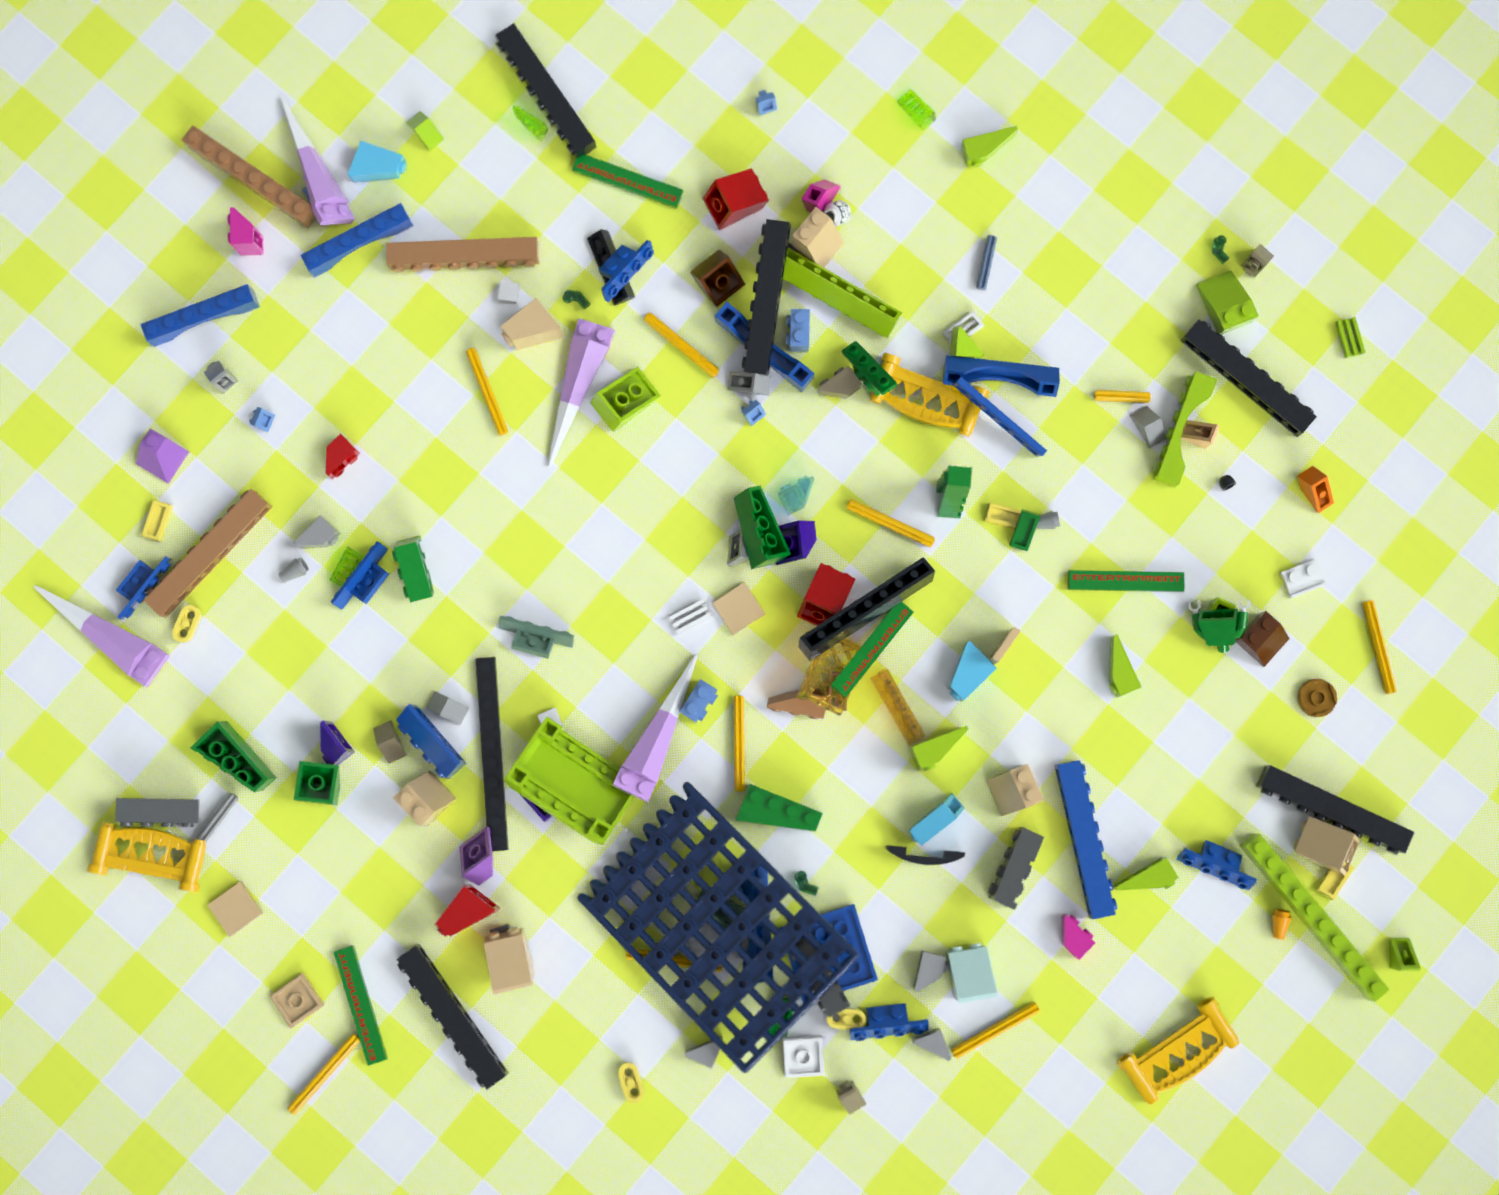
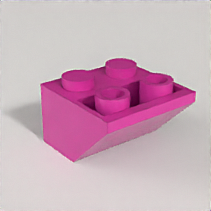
[227,207,263,256]

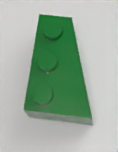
[392,536,434,603]

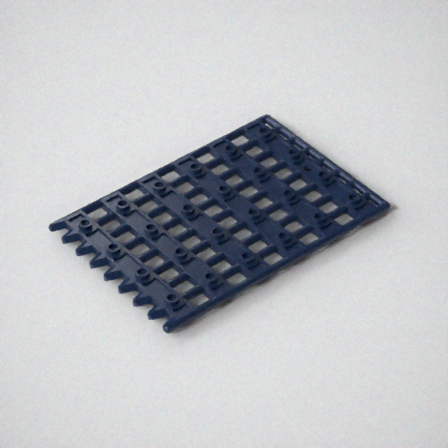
[577,782,859,1074]

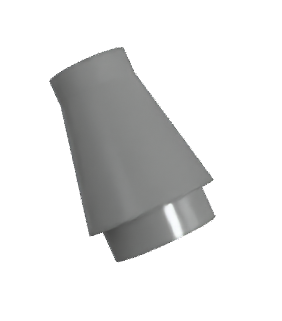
[1036,511,1060,529]
[278,558,309,583]

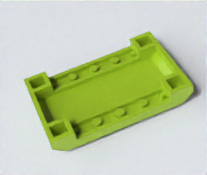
[504,717,634,845]

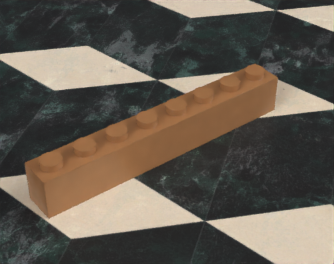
[182,125,316,229]
[386,237,540,272]
[143,489,272,618]

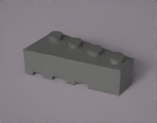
[115,798,200,827]
[987,827,1044,910]
[789,932,850,1018]

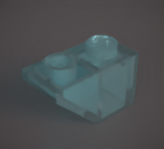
[778,476,814,516]

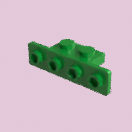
[841,341,897,396]

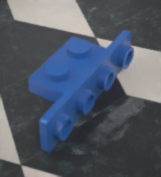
[598,240,654,302]
[331,541,389,610]
[116,556,171,620]
[1177,840,1257,890]
[850,1003,929,1041]

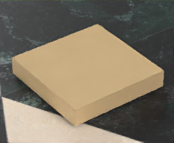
[712,582,765,635]
[988,626,1020,665]
[208,882,263,937]
[269,973,325,1029]

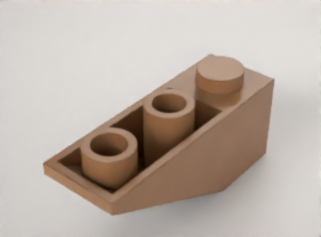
[766,687,829,719]

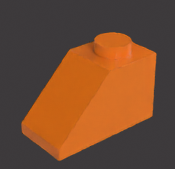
[1297,466,1334,513]

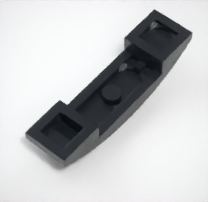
[885,845,965,865]

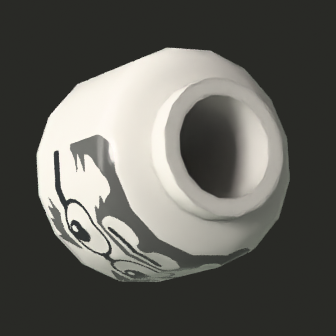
[824,200,851,227]

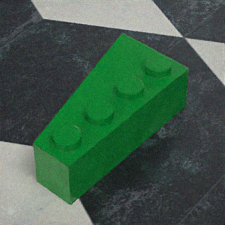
[936,465,972,519]
[733,485,791,570]
[736,784,823,831]

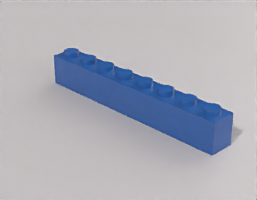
[1054,760,1117,920]

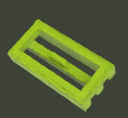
[1335,317,1366,358]

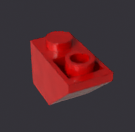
[326,434,360,479]

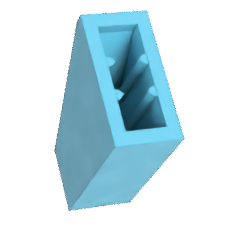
[347,141,407,182]
[948,641,997,701]
[909,793,965,846]

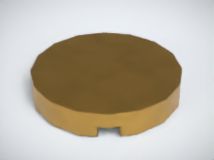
[1297,679,1338,717]

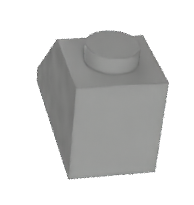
[204,360,238,393]
[727,371,772,396]
[293,516,341,548]
[913,950,948,992]

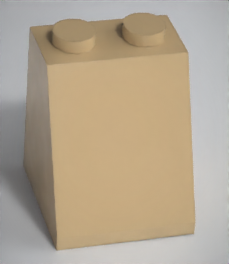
[792,207,844,268]
[500,298,564,350]
[986,764,1044,816]
[393,771,456,826]
[1293,816,1360,876]
[483,927,535,995]

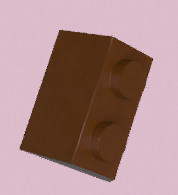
[690,249,745,307]
[1235,611,1290,667]

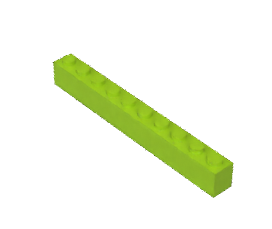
[1240,834,1390,1002]

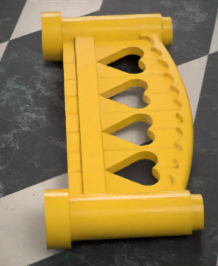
[870,353,990,437]
[87,822,207,892]
[1116,996,1240,1105]

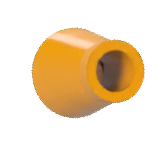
[1272,909,1292,939]

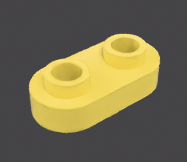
[172,605,201,643]
[827,1008,866,1029]
[618,1062,644,1103]

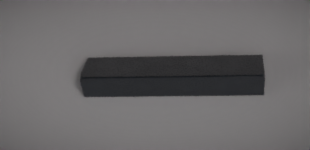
[587,229,635,306]

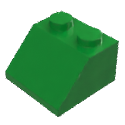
[293,761,340,806]

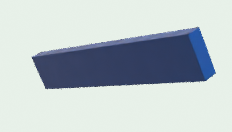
[952,377,1047,457]

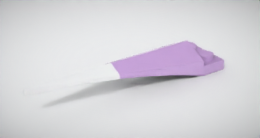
[279,96,355,225]
[548,318,615,467]
[34,586,170,687]
[612,654,698,802]

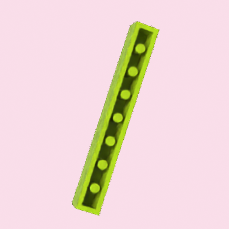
[758,247,902,338]

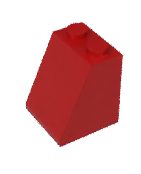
[702,168,769,230]
[796,563,856,626]
[435,884,500,937]

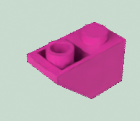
[801,179,841,213]
[1061,914,1095,960]

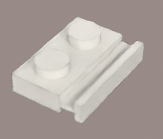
[1279,559,1327,599]

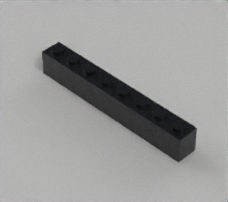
[495,23,597,158]
[742,219,791,376]
[1180,319,1317,437]
[798,557,935,661]
[1256,765,1415,855]
[397,944,509,1090]

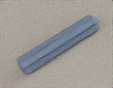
[976,235,997,290]

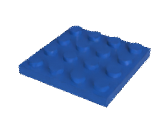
[780,904,878,1003]

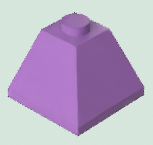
[136,428,189,484]
[459,826,493,886]

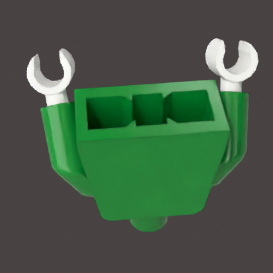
[1188,599,1250,653]

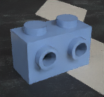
[786,309,810,352]
[680,679,718,723]

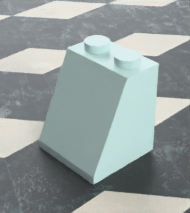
[946,943,998,1003]

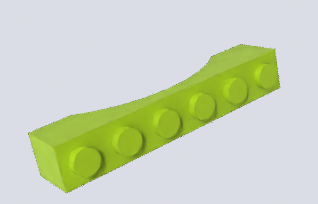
[1153,371,1217,487]

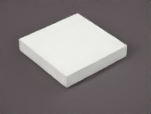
[782,1035,824,1078]

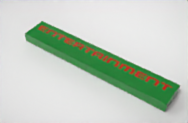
[572,154,683,209]
[1068,570,1184,592]
[830,602,914,698]
[334,945,388,1066]

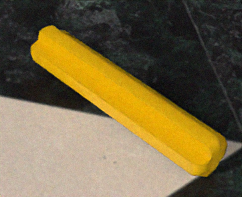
[1094,390,1151,403]

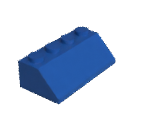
[396,704,467,779]

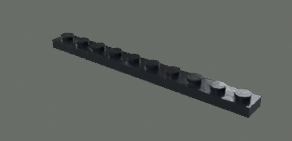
[475,657,509,851]

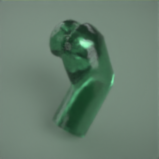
[1212,235,1230,264]
[562,290,591,310]
[795,871,819,896]

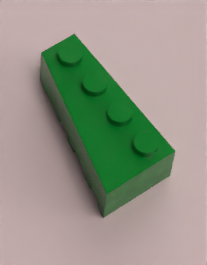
[190,721,277,792]

